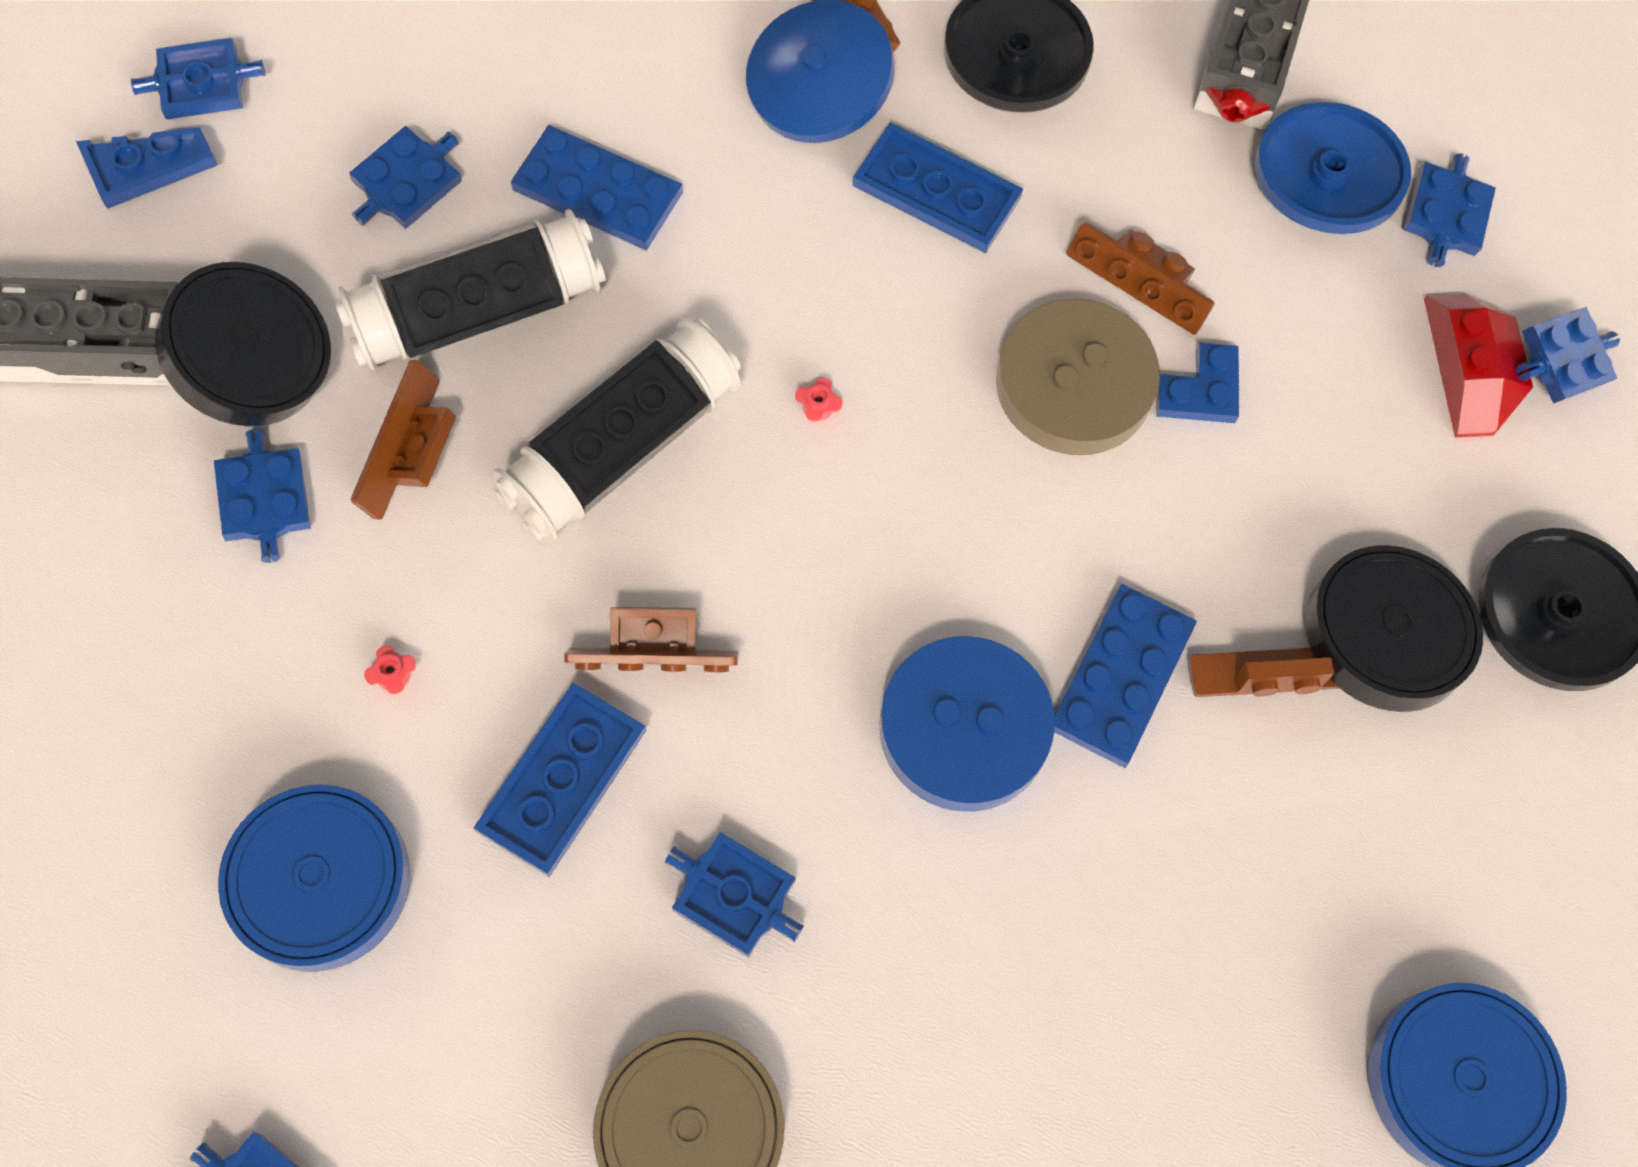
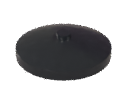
[944,0,1094,113]
[1478,528,1638,691]

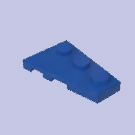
[76,127,218,209]

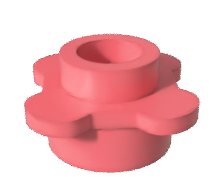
[795,378,842,422]
[364,646,416,694]

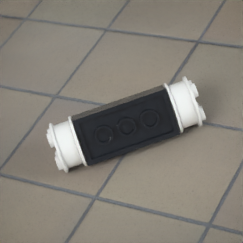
[335,209,606,372]
[493,318,741,543]

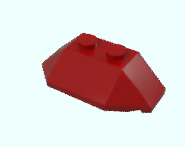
[1424,293,1533,438]

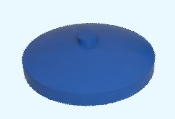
[746,0,895,143]
[1255,102,1411,234]

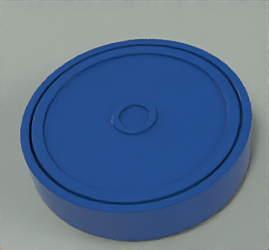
[879,636,1055,812]
[218,785,410,972]
[1368,983,1567,1167]

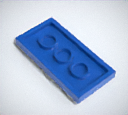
[852,122,1023,253]
[510,125,683,251]
[1054,583,1197,768]
[473,683,647,877]

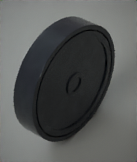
[155,262,331,426]
[1305,545,1483,712]

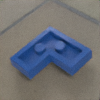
[1156,343,1239,423]

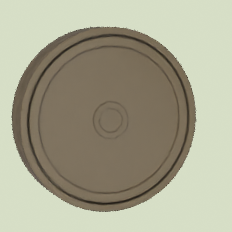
[996,299,1160,455]
[593,1030,784,1167]

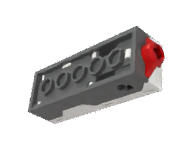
[1194,0,1309,130]
[0,277,178,385]

